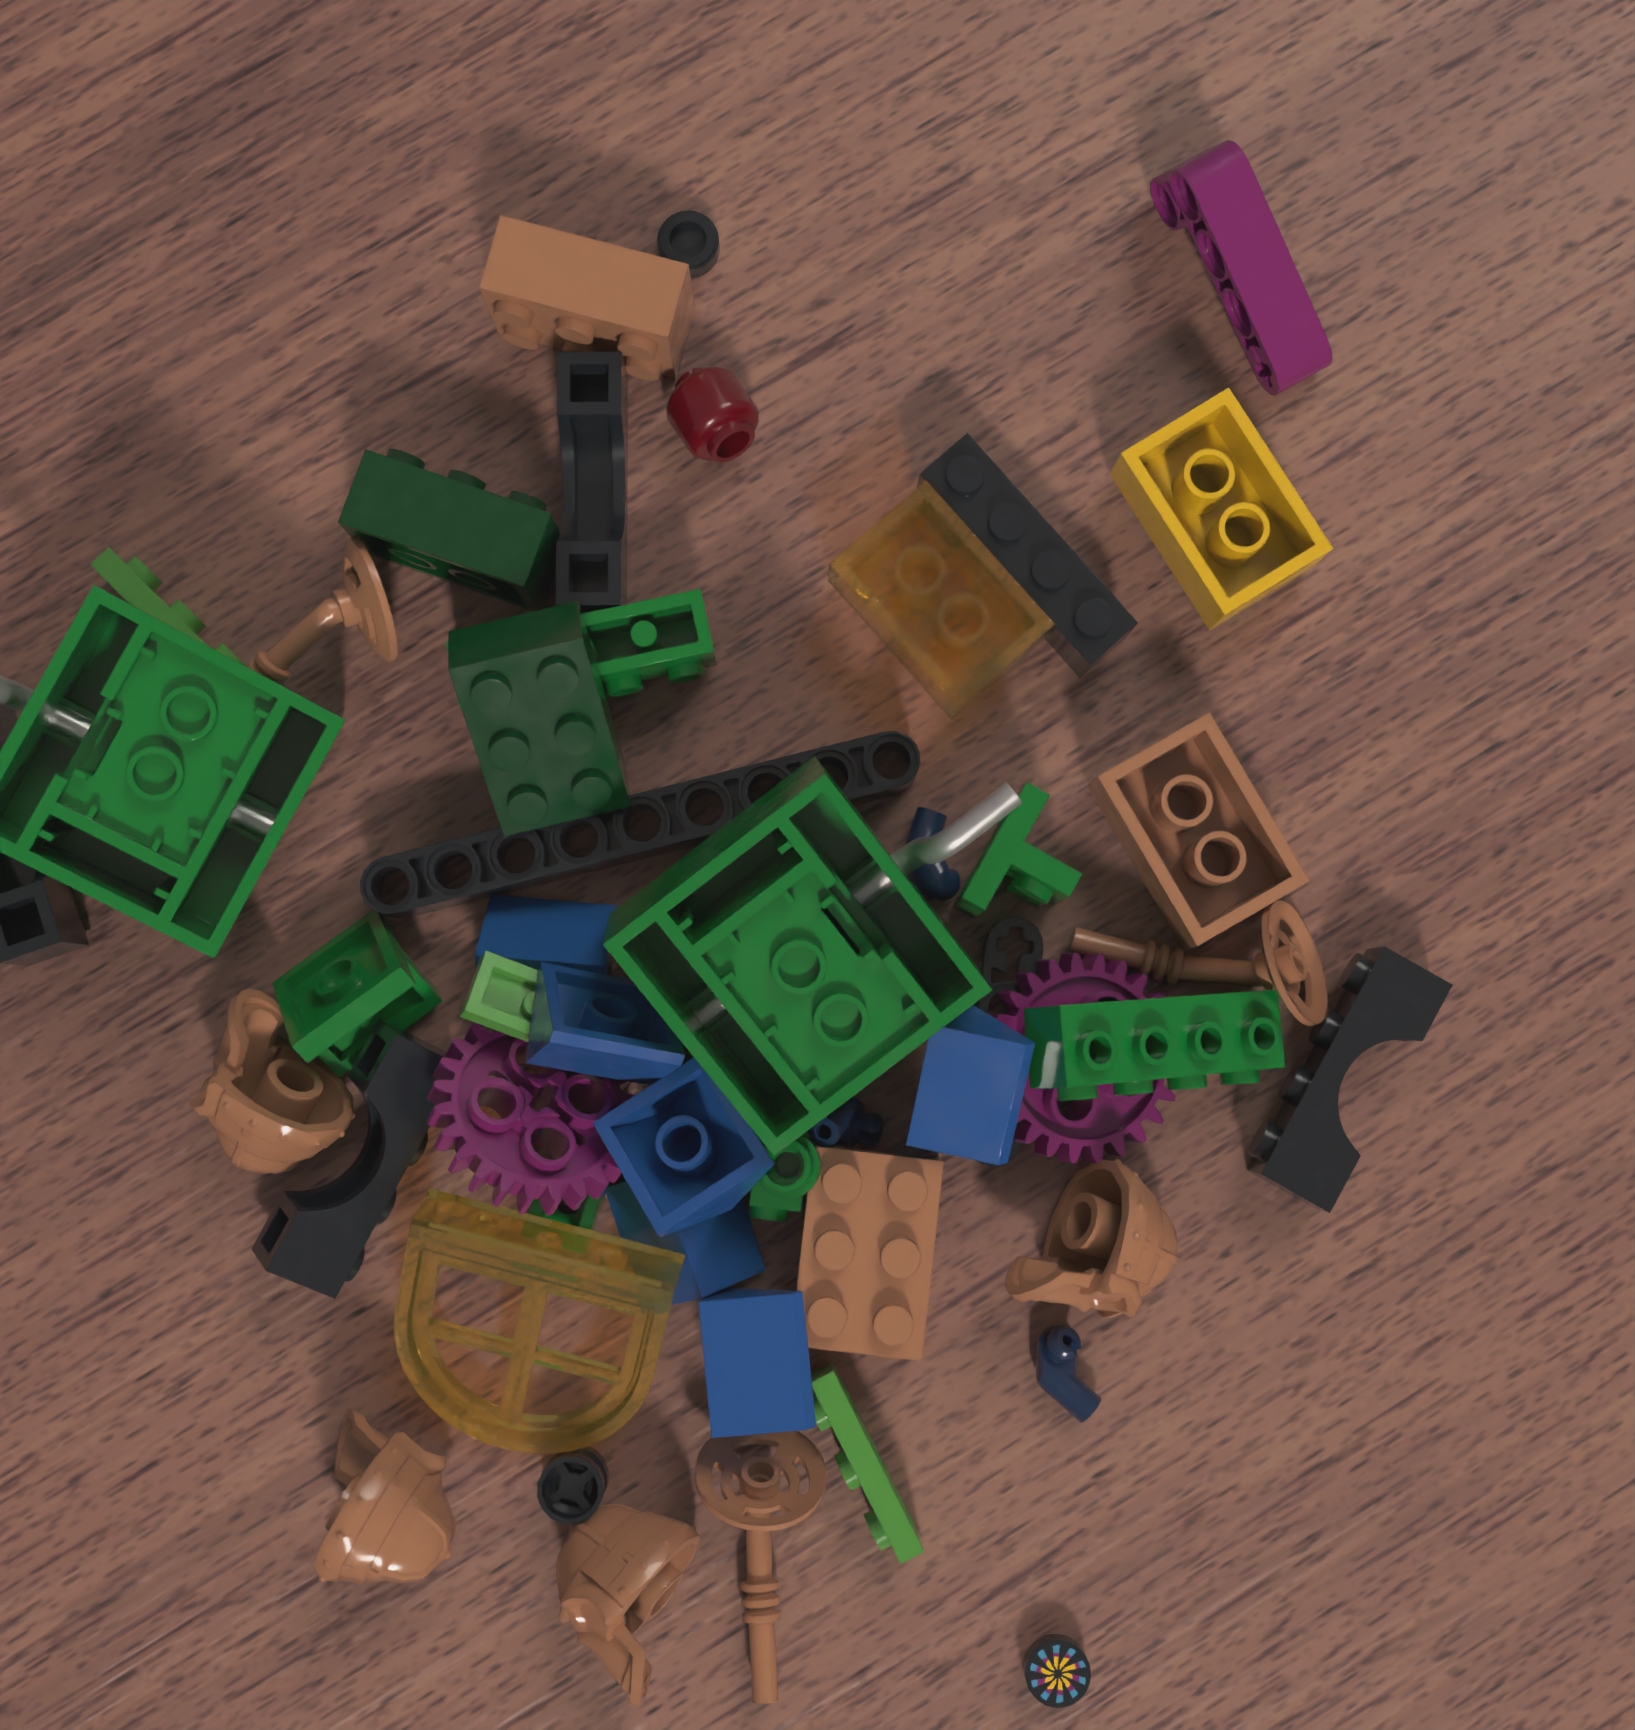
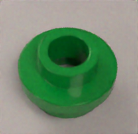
[758,1135,821,1199]

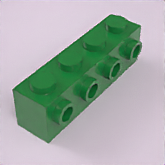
[446,589,717,707]
[1023,990,1285,1101]

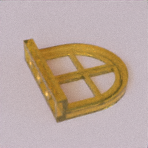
[394,1188,685,1454]

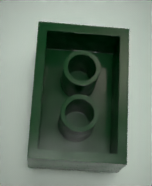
[338,448,560,611]
[448,601,631,837]

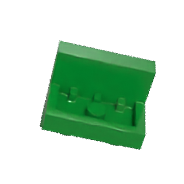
[952,782,1082,918]
[272,910,443,1078]

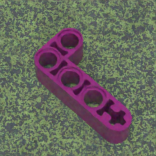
[1150,140,1333,396]

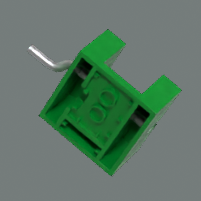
[0,585,346,959]
[603,756,1022,1156]

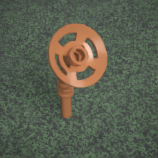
[248,537,398,685]
[1069,900,1328,1026]
[695,1431,827,1704]

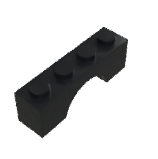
[556,352,628,614]
[915,433,1138,678]
[0,704,89,966]
[1247,946,1453,1213]
[251,1019,447,1299]

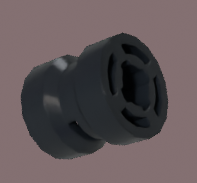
[537,1444,609,1524]

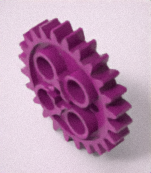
[989,953,1176,1164]
[427,1023,635,1216]

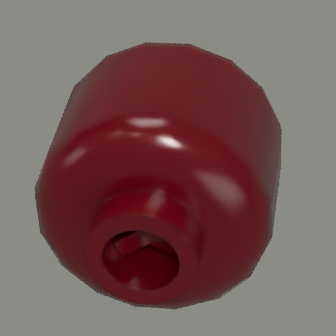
[666,366,759,463]

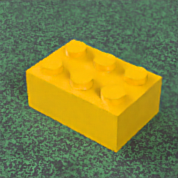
[1109,387,1333,631]

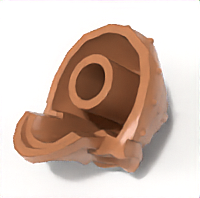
[189,988,355,1174]
[1005,1159,1179,1318]
[313,1409,456,1584]
[556,1504,701,1707]

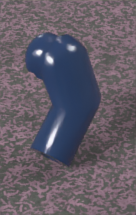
[905,807,961,901]
[808,1097,884,1148]
[1036,1325,1101,1423]

